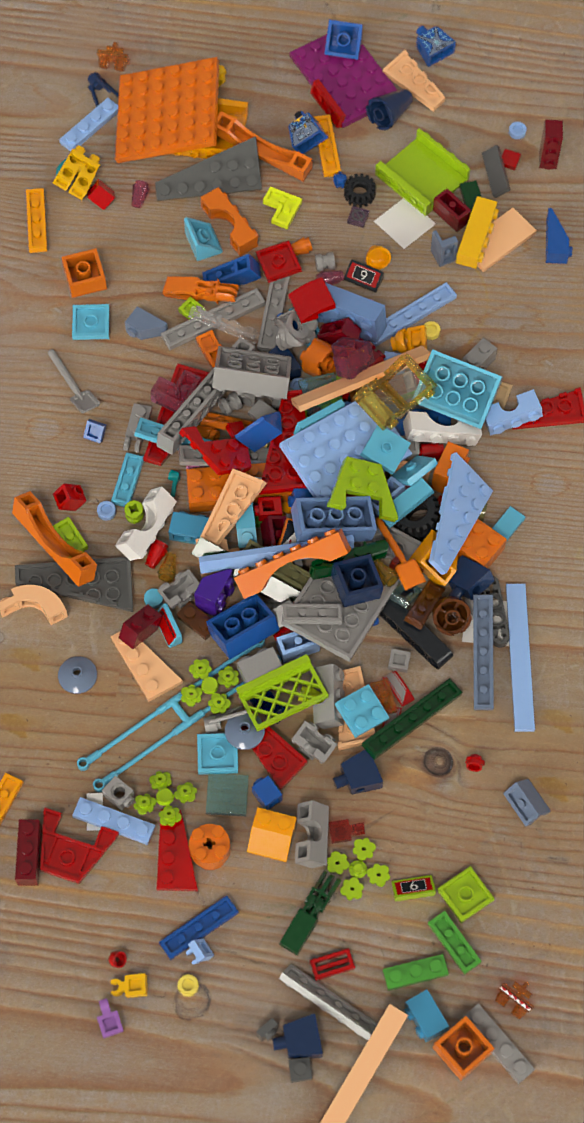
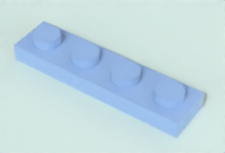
[59,98,118,152]
[72,797,155,845]

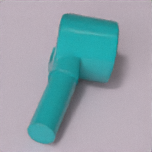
[168,470,180,497]

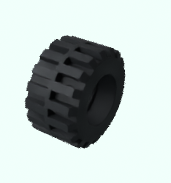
[396,495,441,542]

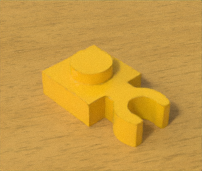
[111,973,148,998]

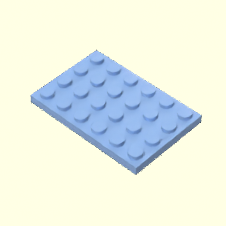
[279,392,412,498]

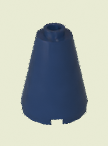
[366,89,413,131]

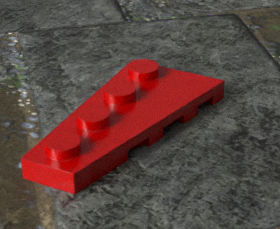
[510,387,584,430]

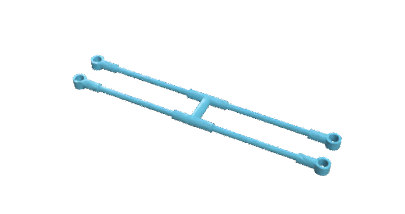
[77,639,281,792]

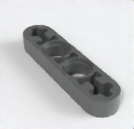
[482,576,509,648]

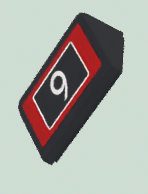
[343,260,384,293]

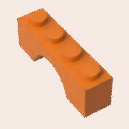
[201,187,259,256]

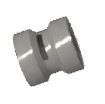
[315,252,335,272]
[217,392,243,416]

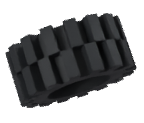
[344,173,376,208]

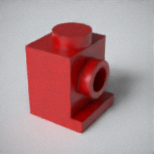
[253,496,283,521]

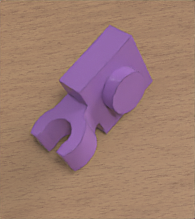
[97,998,124,1039]

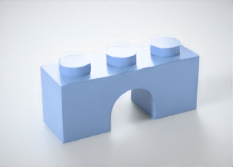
[485,389,543,436]

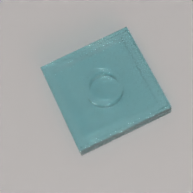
[206,774,249,816]

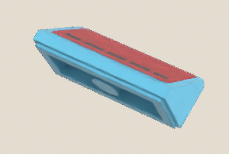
[158,603,183,648]

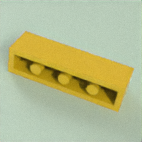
[456,196,499,269]

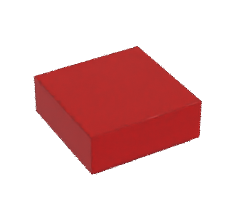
[502,149,521,171]

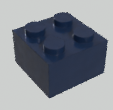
[331,554,384,608]

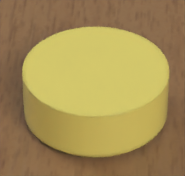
[424,321,440,340]
[178,974,199,997]

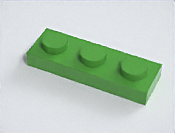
[428,911,482,975]
[383,954,449,991]

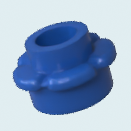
[333,171,347,189]

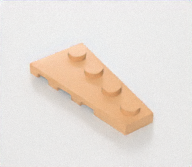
[382,50,445,112]
[200,469,267,546]
[110,632,183,702]
[338,666,376,751]

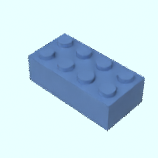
[317,283,387,343]
[291,496,377,542]

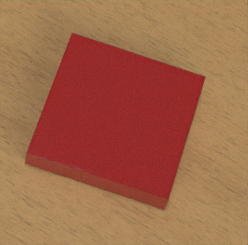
[255,240,302,283]

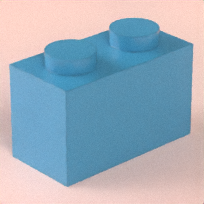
[168,511,209,545]
[404,990,449,1043]

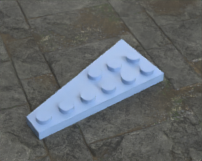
[429,452,493,575]

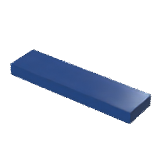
[159,895,239,960]

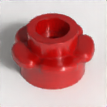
[465,754,485,772]

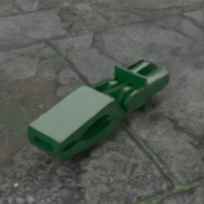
[309,540,389,580]
[279,870,342,955]

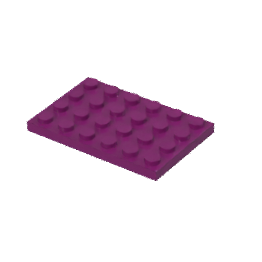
[290,34,397,128]

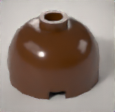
[432,596,472,636]

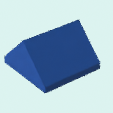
[324,19,363,60]
[235,411,282,452]

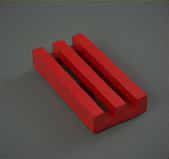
[309,948,355,981]

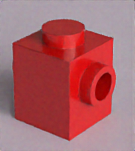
[53,483,87,511]

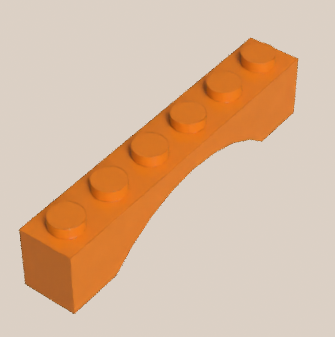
[217,111,312,182]
[12,491,97,587]
[234,528,352,599]

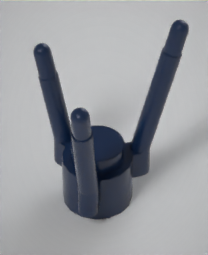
[88,72,119,107]

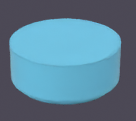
[144,589,164,609]

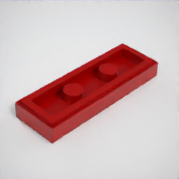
[310,79,346,129]

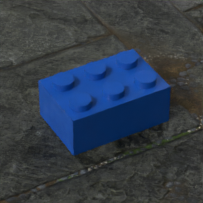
[206,594,279,659]

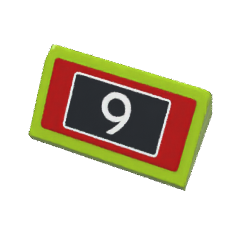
[391,875,436,902]

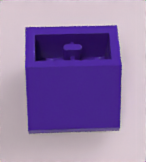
[194,569,235,617]

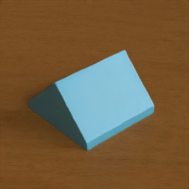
[184,217,223,261]

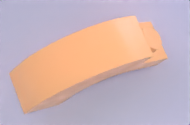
[0,585,68,625]

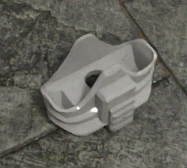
[274,308,318,351]

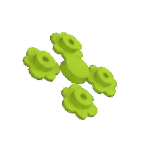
[181,659,239,714]
[133,771,197,826]
[327,838,390,901]

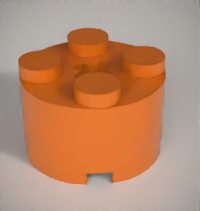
[300,338,342,381]
[189,824,231,870]

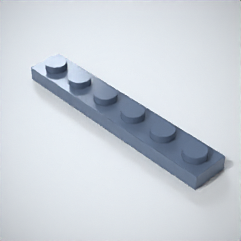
[473,595,494,710]

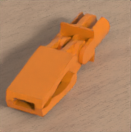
[163,276,239,304]

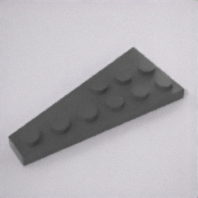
[155,136,262,201]
[15,557,133,612]

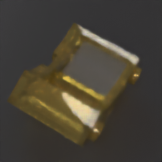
[352,354,438,431]

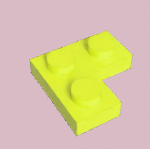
[263,187,302,230]

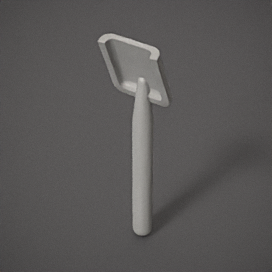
[48,349,100,413]

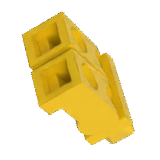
[52,145,100,200]

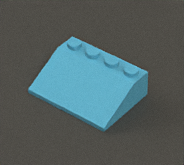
[411,349,503,429]

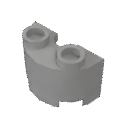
[157,569,200,610]
[292,721,337,764]

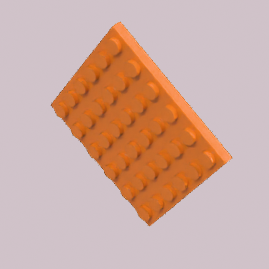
[115,57,219,163]

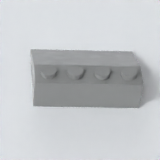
[212,346,292,400]

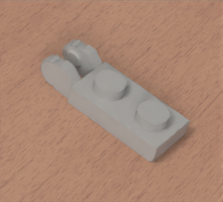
[123,403,152,453]

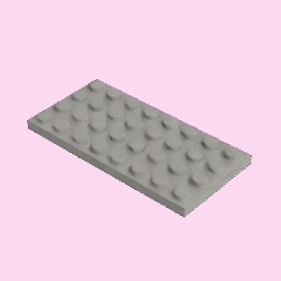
[281,518,422,662]

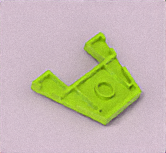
[327,456,398,522]

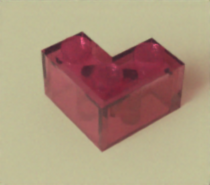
[331,337,375,379]
[151,370,201,412]

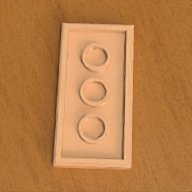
[477,208,537,272]

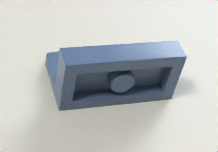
[431,230,458,267]
[503,779,551,826]

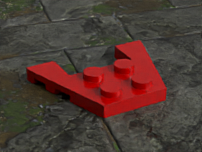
[179,421,252,475]
[40,808,119,884]

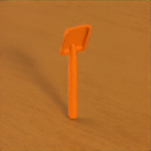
[375,517,426,591]

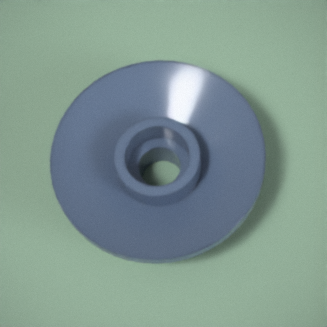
[58,657,97,694]
[225,713,265,750]

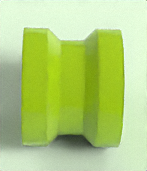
[124,500,144,524]

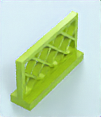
[236,654,329,732]

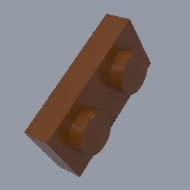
[176,601,211,640]

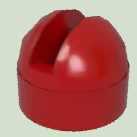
[108,950,127,968]

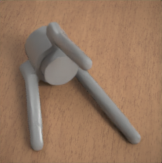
[203,706,247,734]

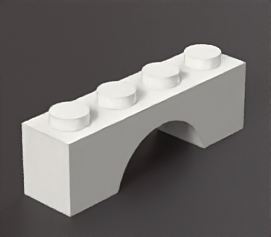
[403,411,482,446]
[115,487,177,561]

